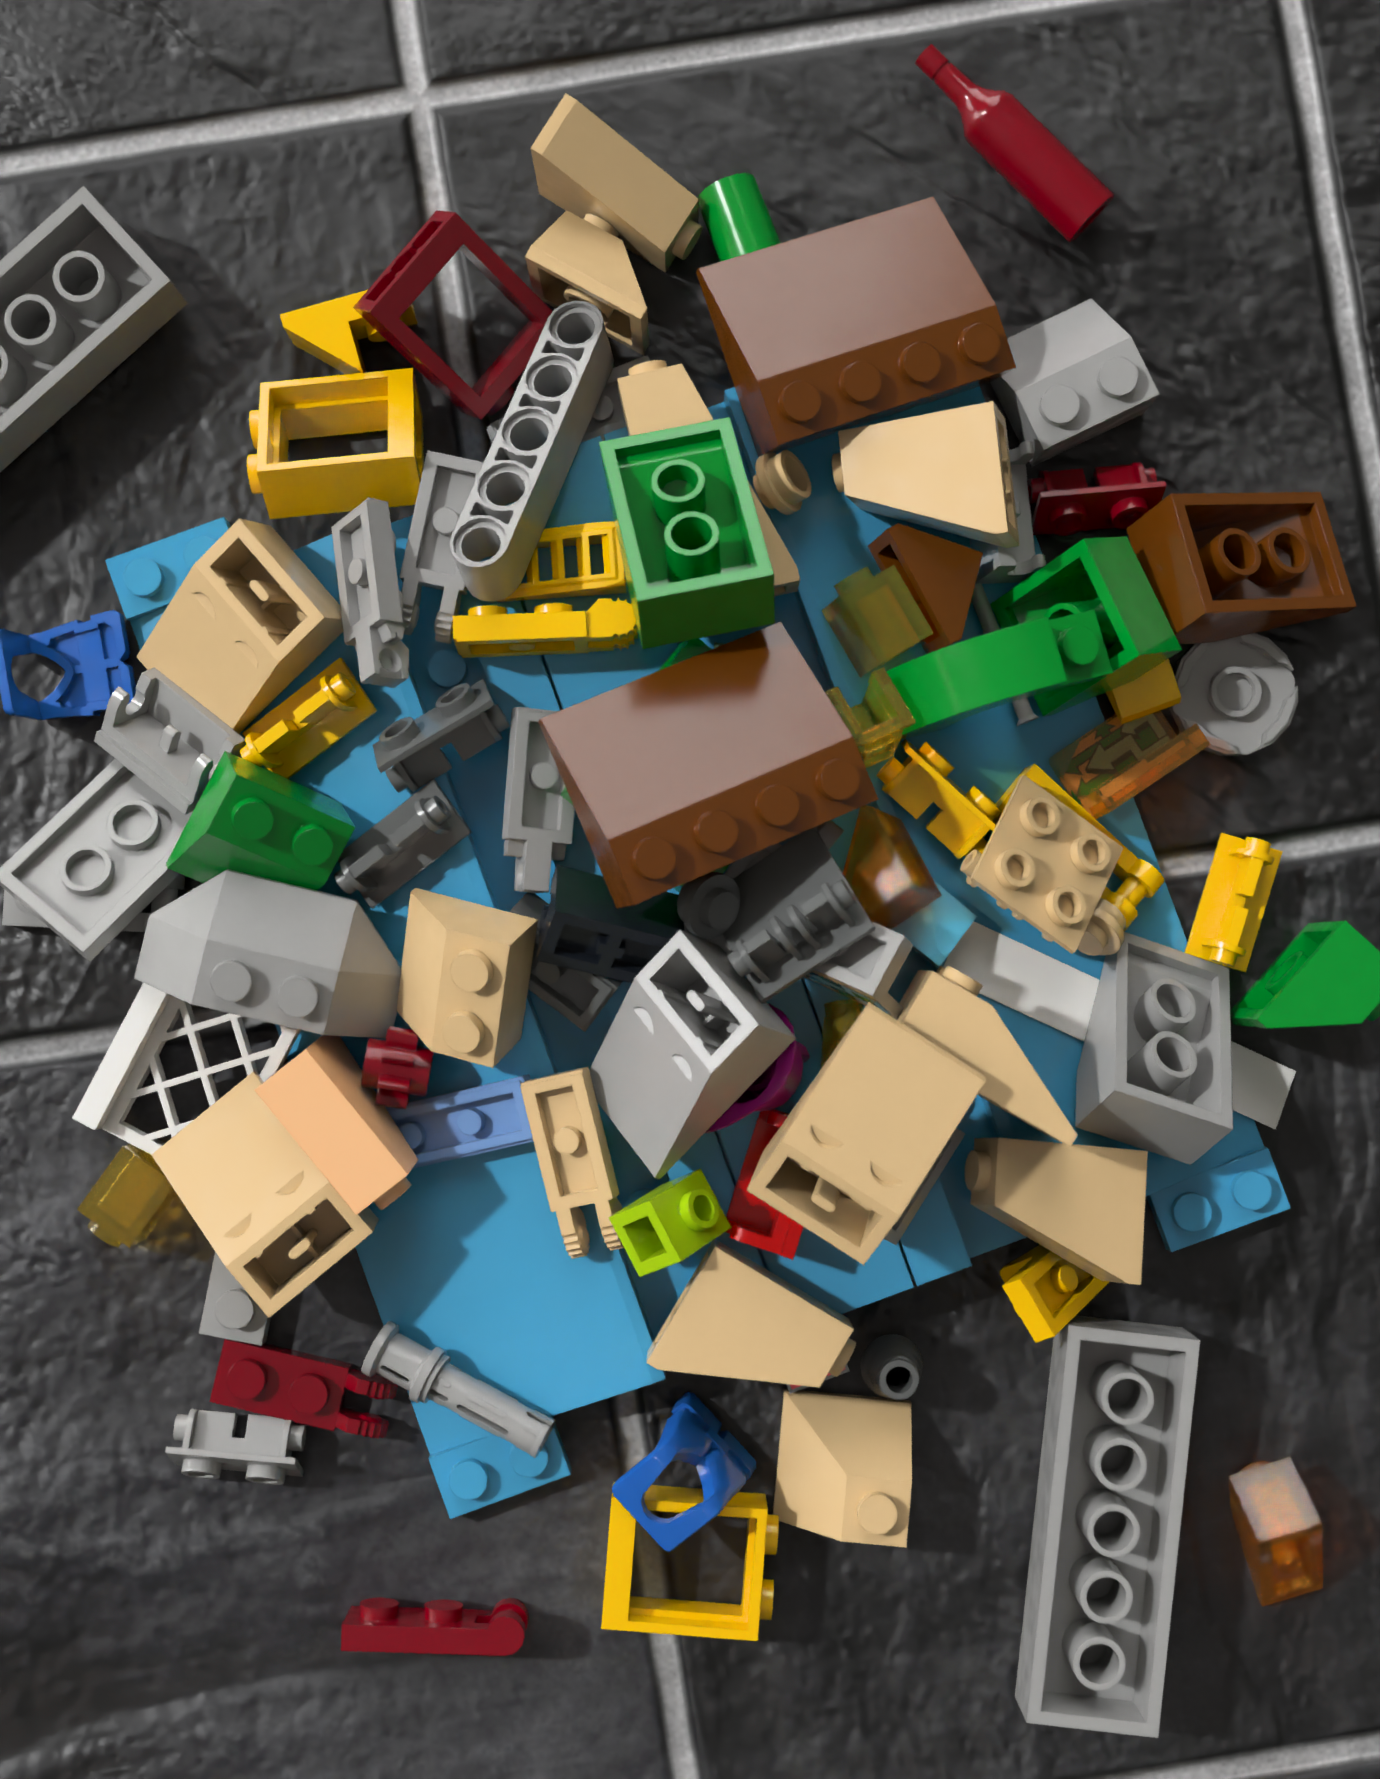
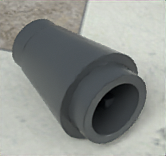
[860,1334,924,1400]

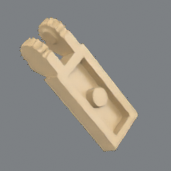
[520,1066,624,1259]

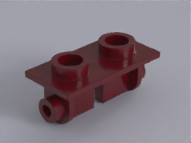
[1027,462,1166,536]

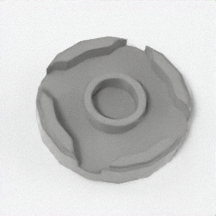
[1169,633,1298,756]

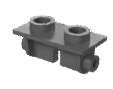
[372,679,510,793]
[334,780,472,909]

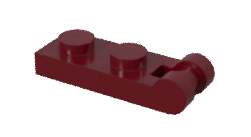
[341,1597,529,1656]

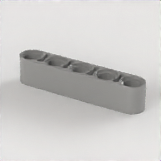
[450,301,614,602]

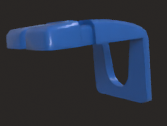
[0,610,136,721]
[612,1392,756,1552]

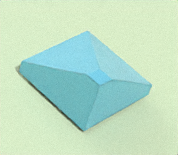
[885,875,977,967]

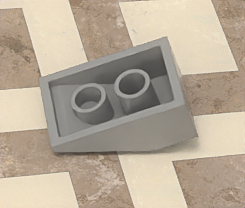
[1075,931,1233,1165]

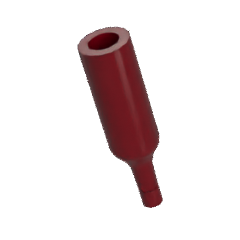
[915,44,1115,243]

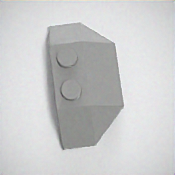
[134,869,401,1038]

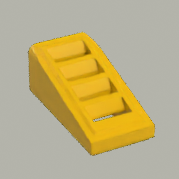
[497,521,626,602]

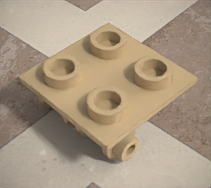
[960,775,1123,954]

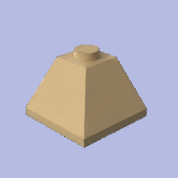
[525,210,649,355]
[772,1389,912,1547]

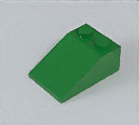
[599,417,775,649]

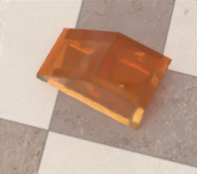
[1229,1457,1323,1607]

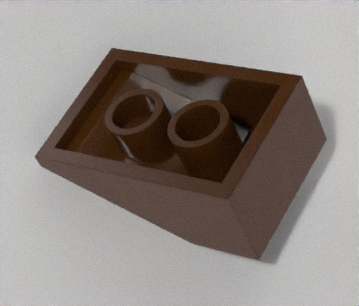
[1126,492,1357,644]

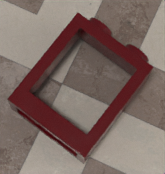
[353,210,553,420]

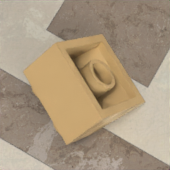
[397,888,538,1068]

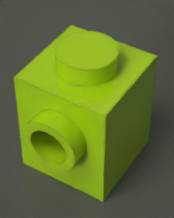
[609,1168,731,1277]

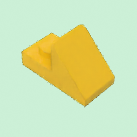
[280,290,418,374]
[999,1245,1109,1343]

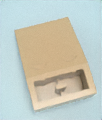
[136,518,343,734]
[747,1002,986,1265]
[152,1071,379,1318]

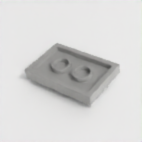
[0,759,192,962]

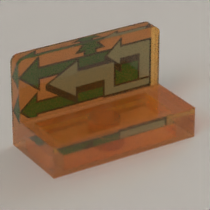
[1049,710,1211,819]

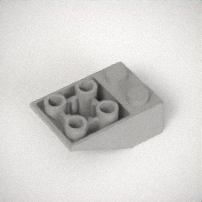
[589,930,796,1179]

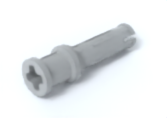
[361,1321,556,1458]

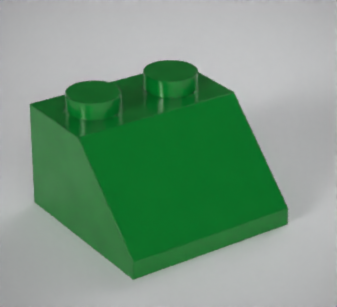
[990,536,1182,717]
[166,751,355,890]
[1230,920,1380,1028]

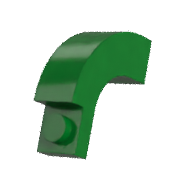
[868,609,1113,744]

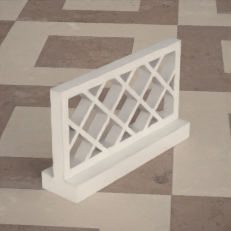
[72,888,301,1155]

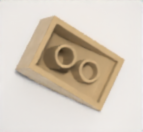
[897,966,1077,1147]

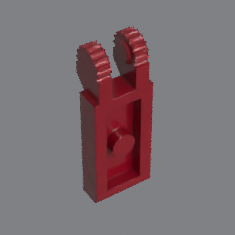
[209,1339,398,1439]

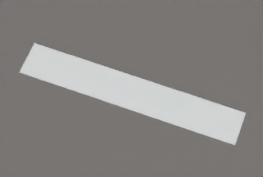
[944,921,1296,1130]

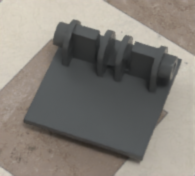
[723,827,876,1004]

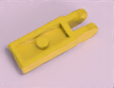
[452,598,638,658]

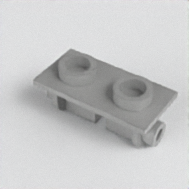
[165,1409,306,1485]

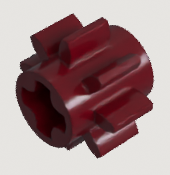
[361,1026,434,1110]

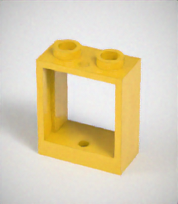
[247,368,424,519]
[601,1482,779,1641]

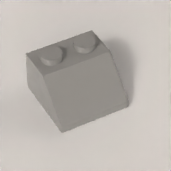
[990,299,1159,467]

